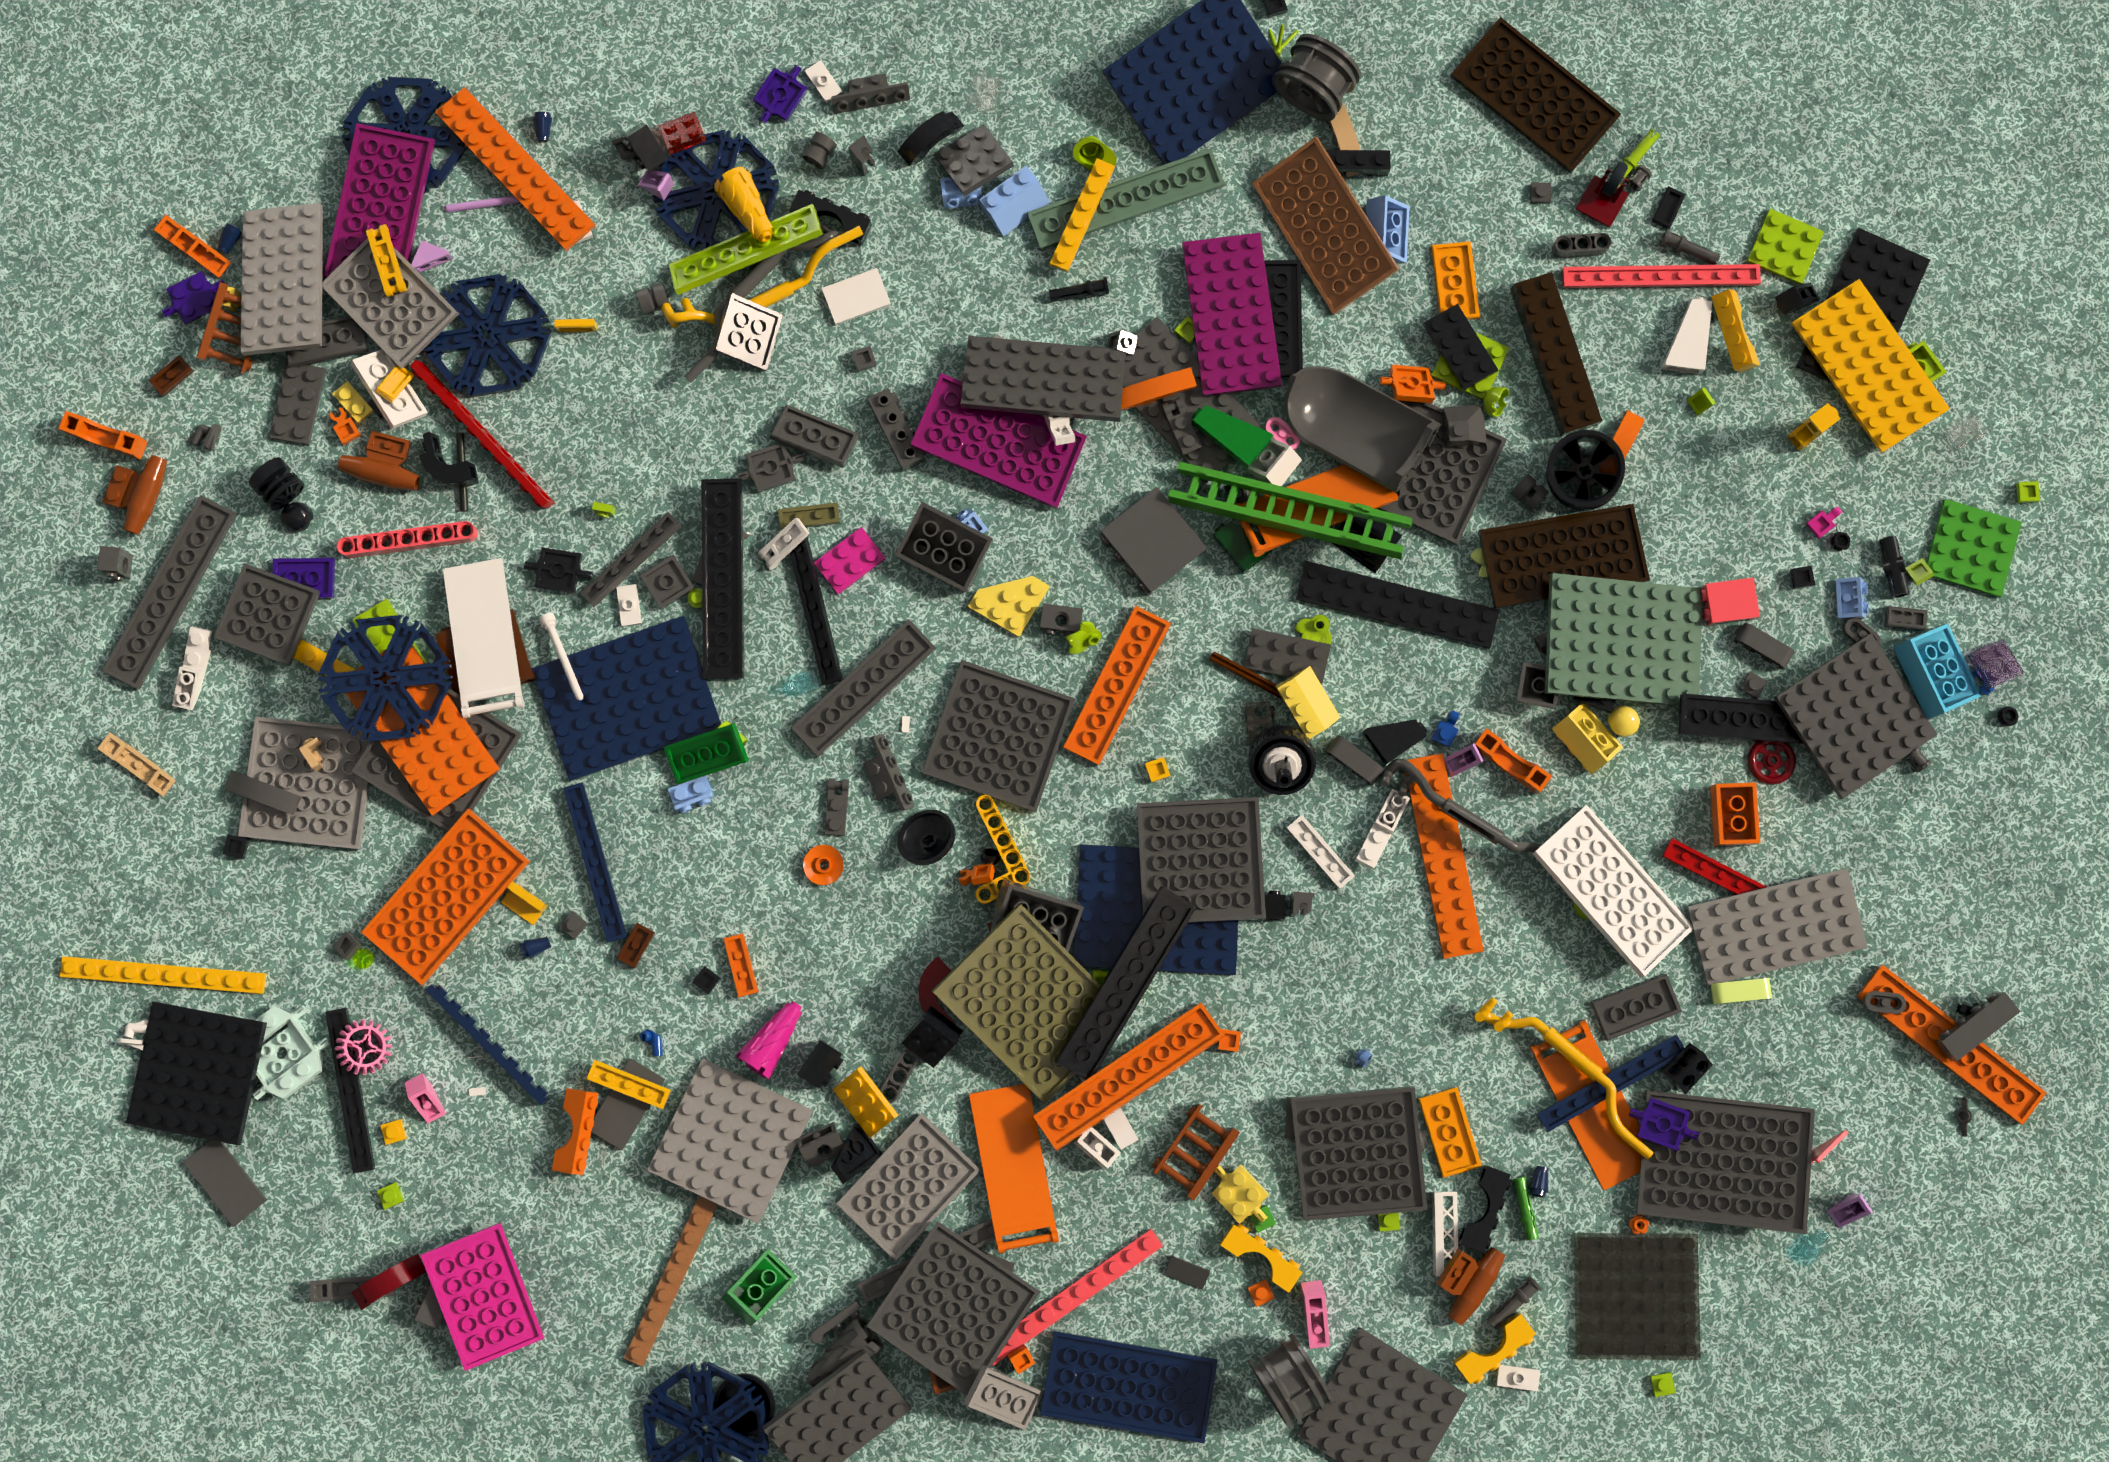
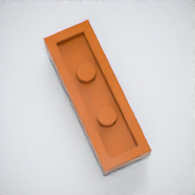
[723,933,759,998]

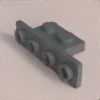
[831,74,910,114]
[863,734,915,811]

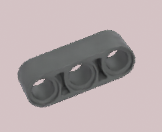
[1552,233,1612,258]
[1734,623,1794,670]
[1325,735,1384,786]
[880,1049,919,1103]

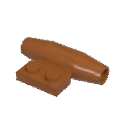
[338,430,420,491]
[102,455,167,535]
[1436,1246,1506,1326]

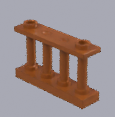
[196,282,253,375]
[1152,1104,1240,1201]

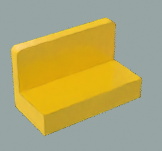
[501,881,548,925]

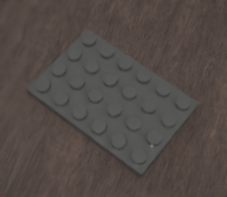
[762,1349,912,1462]

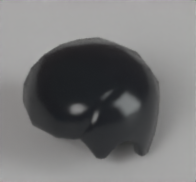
[281,502,313,533]

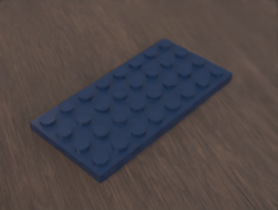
[1040,1331,1218,1443]

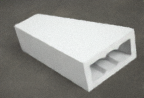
[1662,297,1712,374]

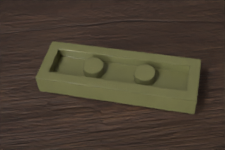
[778,503,840,530]

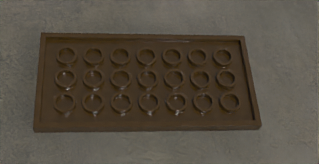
[1450,17,1621,173]
[1478,504,1650,609]

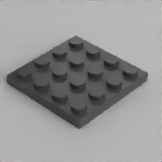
[213,563,321,666]

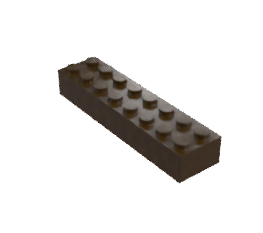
[1510,272,1603,437]

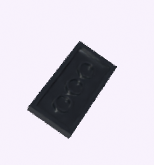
[1423,303,1498,391]

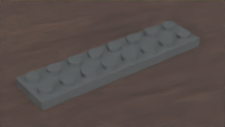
[791,619,936,758]

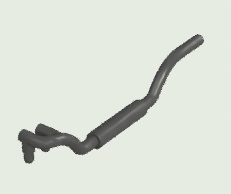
[684,224,841,383]
[1381,759,1541,852]

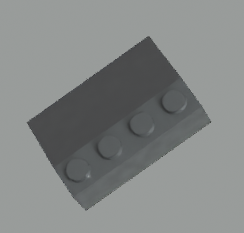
[895,502,993,592]
[990,879,1084,952]

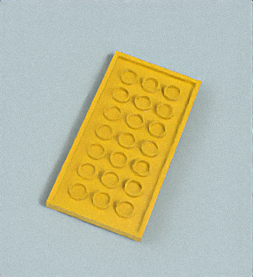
[1791,279,1950,453]

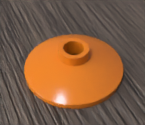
[803,845,844,885]

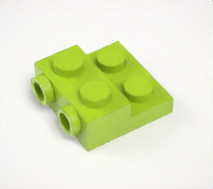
[1907,340,1947,382]

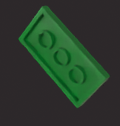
[663,723,749,785]

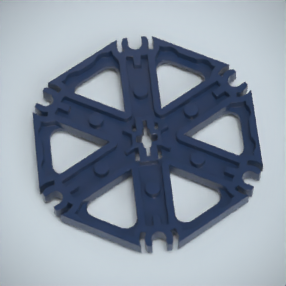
[342,77,467,192]
[653,130,780,250]
[424,274,551,397]
[318,615,452,742]
[642,1361,769,1462]

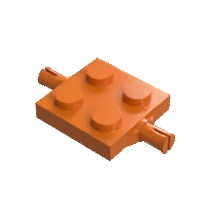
[1379,365,1446,403]

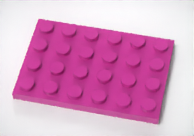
[420,1222,544,1371]

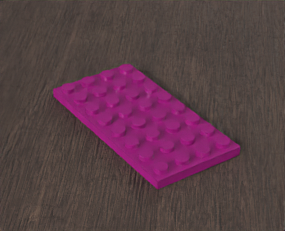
[324,123,435,278]
[1182,233,1282,397]
[910,373,1087,509]

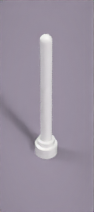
[539,613,583,701]

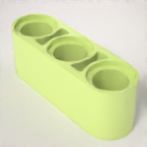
[1711,978,1772,1004]

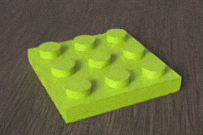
[1747,208,1824,285]
[1431,333,1509,400]

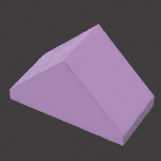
[638,170,674,201]
[411,240,453,273]
[1444,743,1483,777]
[1827,1193,1873,1228]

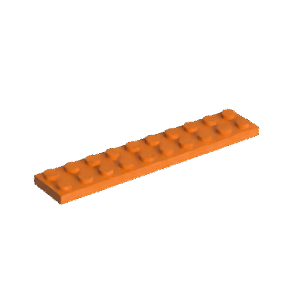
[435,87,596,252]
[1405,753,1484,959]
[1856,965,2046,1125]
[1033,1003,1225,1151]

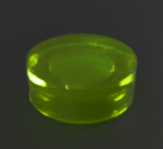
[352,948,374,969]

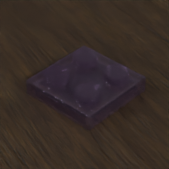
[1968,639,2025,690]

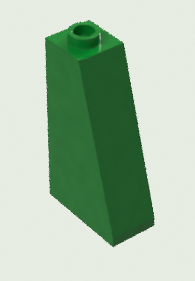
[1192,405,1274,469]

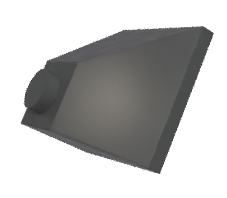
[1443,405,1486,447]
[1516,662,1558,709]

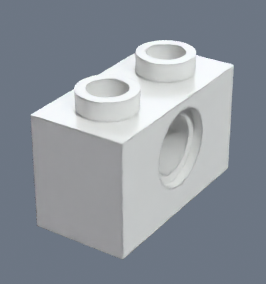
[1073,1128,1121,1170]

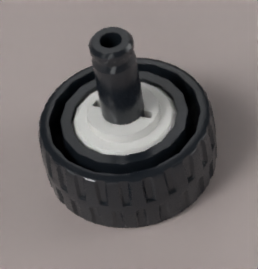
[1248,725,1316,795]

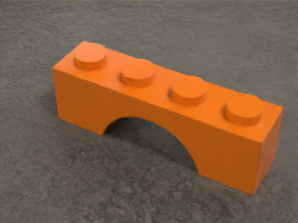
[58,411,148,460]
[1474,728,1552,795]
[552,1088,598,1175]

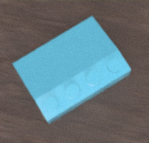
[1893,623,1982,720]

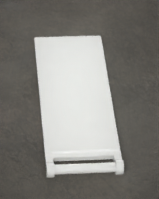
[443,558,524,719]

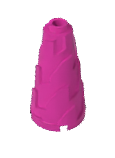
[735,1001,802,1080]

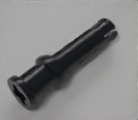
[1049,277,1109,302]

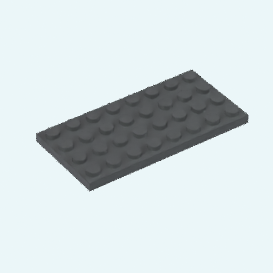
[1123,317,1265,483]
[960,336,1126,422]

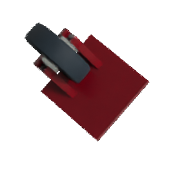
[1575,162,1629,228]

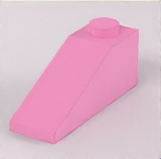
[1301,1280,1330,1349]

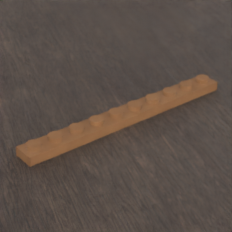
[624,1196,718,1367]

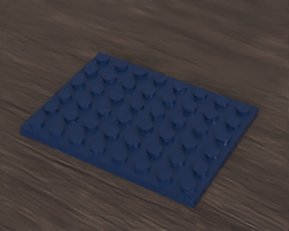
[1101,0,1282,165]
[532,616,721,782]
[1074,844,1239,975]

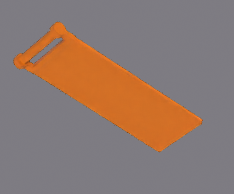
[1234,465,1398,557]
[1530,1020,1642,1190]
[969,1084,1059,1254]

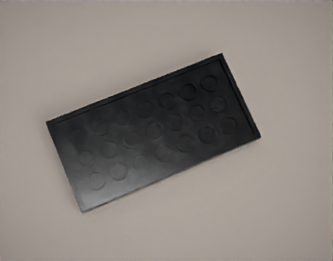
[1796,227,1930,383]

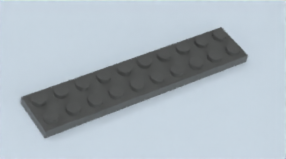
[102,495,238,690]

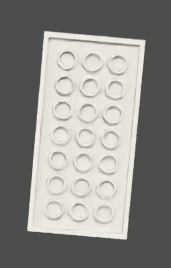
[1532,805,1693,978]

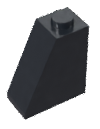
[1362,719,1427,765]

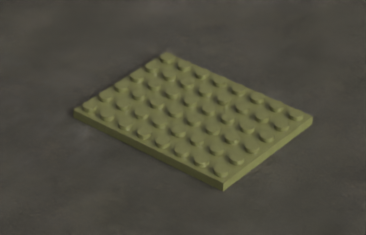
[932,903,1101,1104]

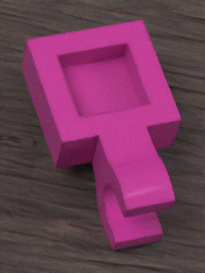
[1806,506,1842,539]

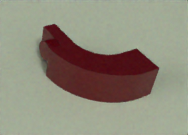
[919,956,956,1024]
[351,1253,427,1310]

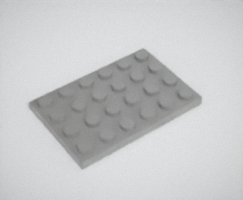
[322,236,459,369]
[836,1113,981,1261]

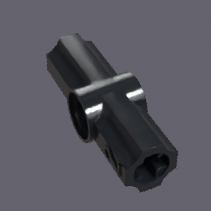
[1879,536,1909,598]

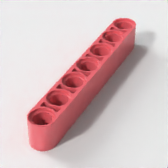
[337,521,478,558]

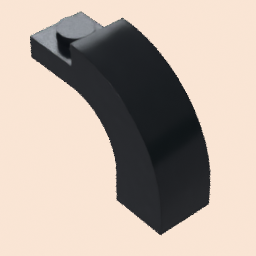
[897,111,964,166]
[419,432,479,487]

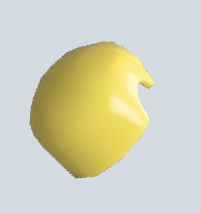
[1608,705,1640,737]

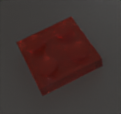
[658,112,707,155]

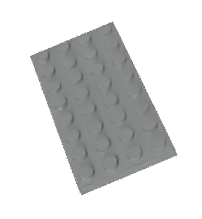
[241,203,323,356]
[1687,868,1868,986]

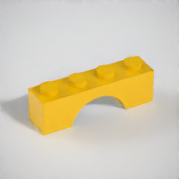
[1711,289,1760,372]
[1787,403,1841,451]
[1219,1224,1303,1293]
[1453,1312,1536,1384]

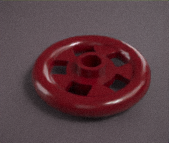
[1748,741,1796,785]

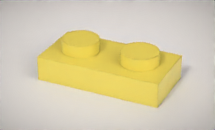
[332,381,374,424]

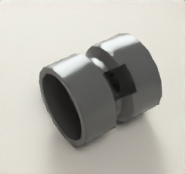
[801,131,837,169]
[636,282,670,315]
[1511,474,1549,511]

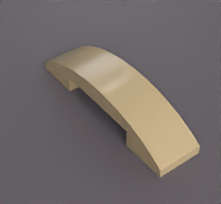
[1328,102,1360,177]
[97,732,176,797]

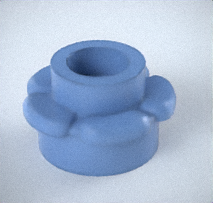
[1354,1048,1373,1068]

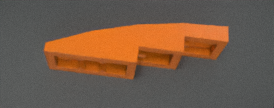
[154,215,231,278]
[1121,367,1197,411]

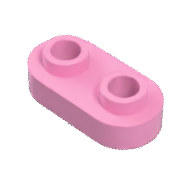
[1265,417,1300,450]

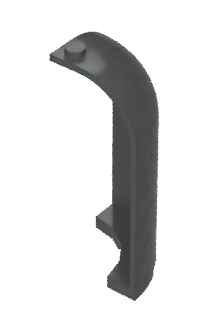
[1284,366,1441,493]

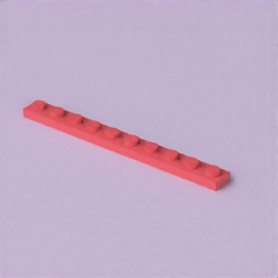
[1562,264,1761,288]
[993,1229,1163,1366]

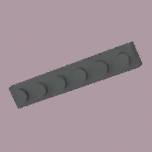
[580,512,682,607]

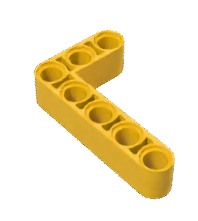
[976,795,1030,905]

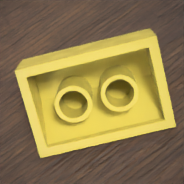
[1275,666,1340,739]
[1552,703,1623,775]

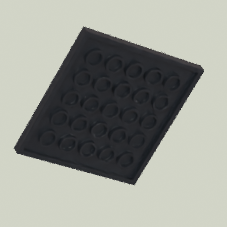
[126,1001,267,1145]

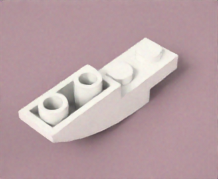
[172,626,212,710]
[1355,789,1410,870]

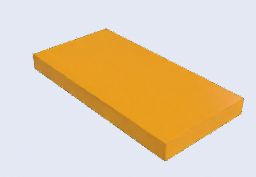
[1431,241,1480,320]
[1418,1087,1482,1178]

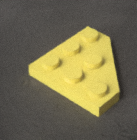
[968,576,1050,637]

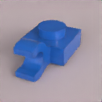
[1431,710,1460,748]

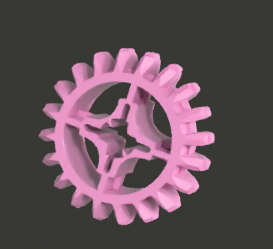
[335,1019,392,1075]

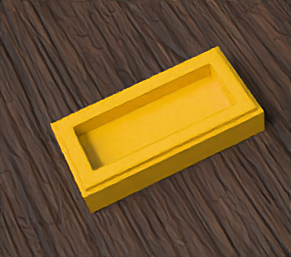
[554,319,597,332]
[375,365,415,404]

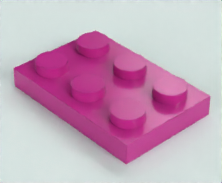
[814,527,886,595]

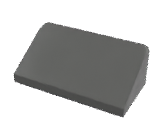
[1164,1255,1210,1290]

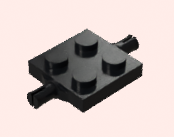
[524,547,593,594]

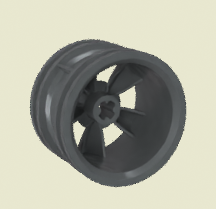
[1272,34,1361,121]
[1248,1333,1335,1431]

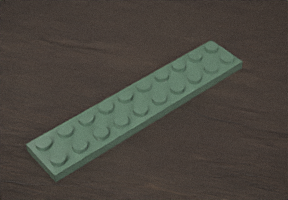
[1027,149,1225,250]

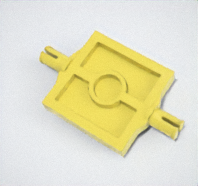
[1211,1165,1270,1224]

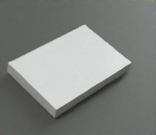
[822,268,891,325]

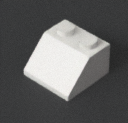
[1242,439,1302,486]

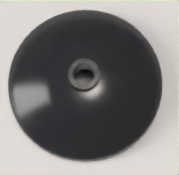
[897,810,956,866]
[714,1373,775,1437]

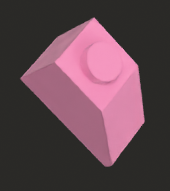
[405,1073,446,1123]

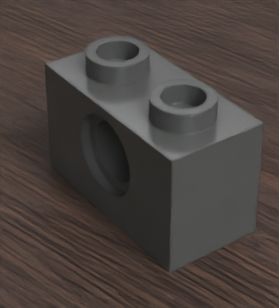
[97,546,133,581]
[1040,603,1083,637]
[796,1122,844,1168]

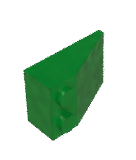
[721,1249,797,1327]

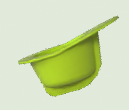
[1073,136,1117,171]

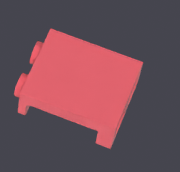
[1700,578,1760,626]

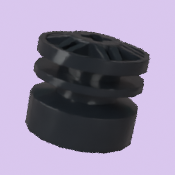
[249,457,304,511]

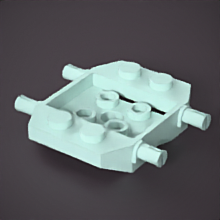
[252,1005,331,1100]

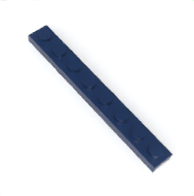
[563,782,628,943]
[426,984,549,1105]
[1536,1034,1684,1132]

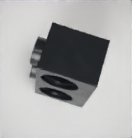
[1662,1043,1713,1095]

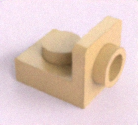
[299,738,323,771]

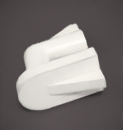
[117,1020,148,1051]

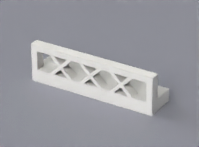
[1432,1192,1458,1277]

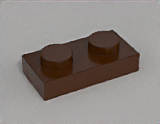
[149,355,194,397]
[617,923,655,968]

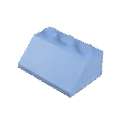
[979,165,1050,237]
[1366,195,1410,263]

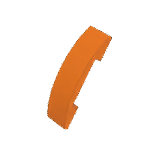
[1599,410,1645,475]

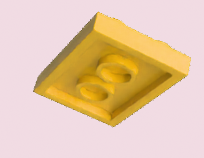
[832,1066,898,1138]

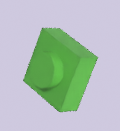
[1250,1205,1276,1233]

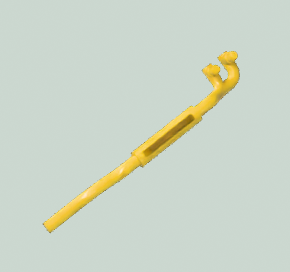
[661,226,863,328]
[1475,997,1654,1160]

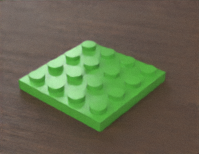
[1926,499,2022,598]

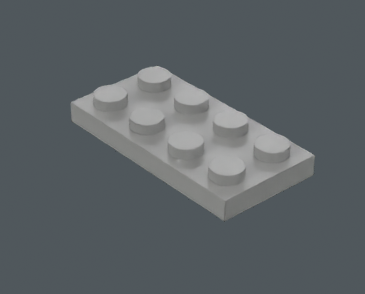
[963,1365,1044,1430]

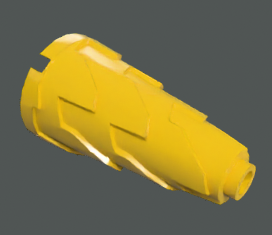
[714,167,773,242]

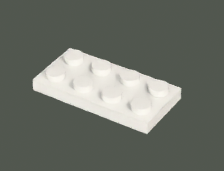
[351,349,428,429]

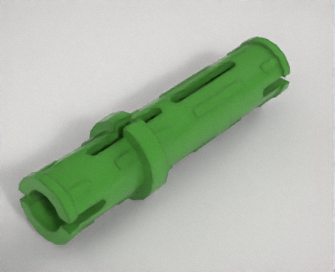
[1513,1177,1539,1241]

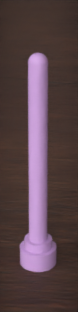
[445,196,519,212]

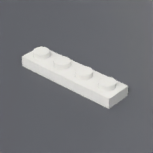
[1286,815,1355,889]

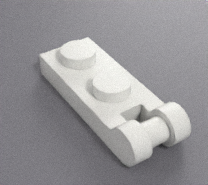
[758,518,810,570]

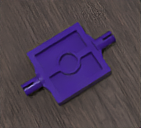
[753,65,808,124]
[162,271,225,325]
[1628,1097,1699,1151]

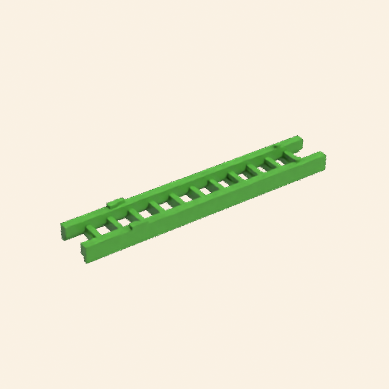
[1168,462,1412,560]

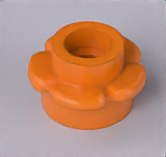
[1629,1215,1649,1235]

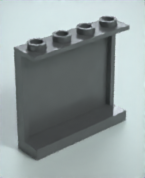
[1100,487,1207,595]

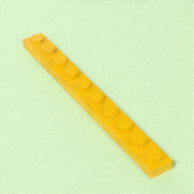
[59,956,266,994]

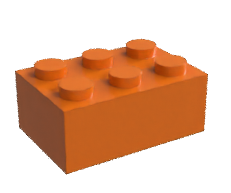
[1710,782,1760,846]

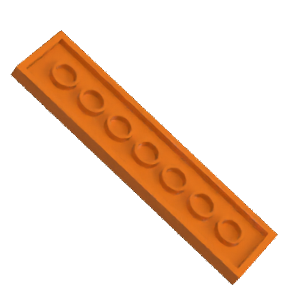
[1063,605,1171,766]

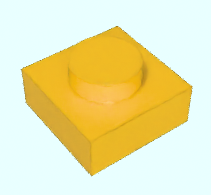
[1145,757,1171,783]
[380,1119,407,1145]

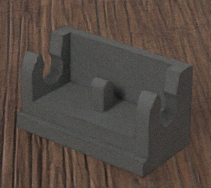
[848,135,875,176]
[1289,892,1315,917]

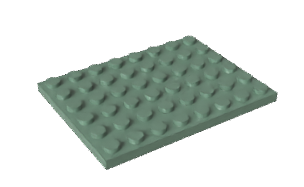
[1545,573,1703,706]

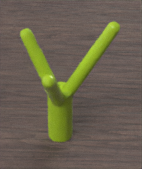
[1268,24,1298,59]

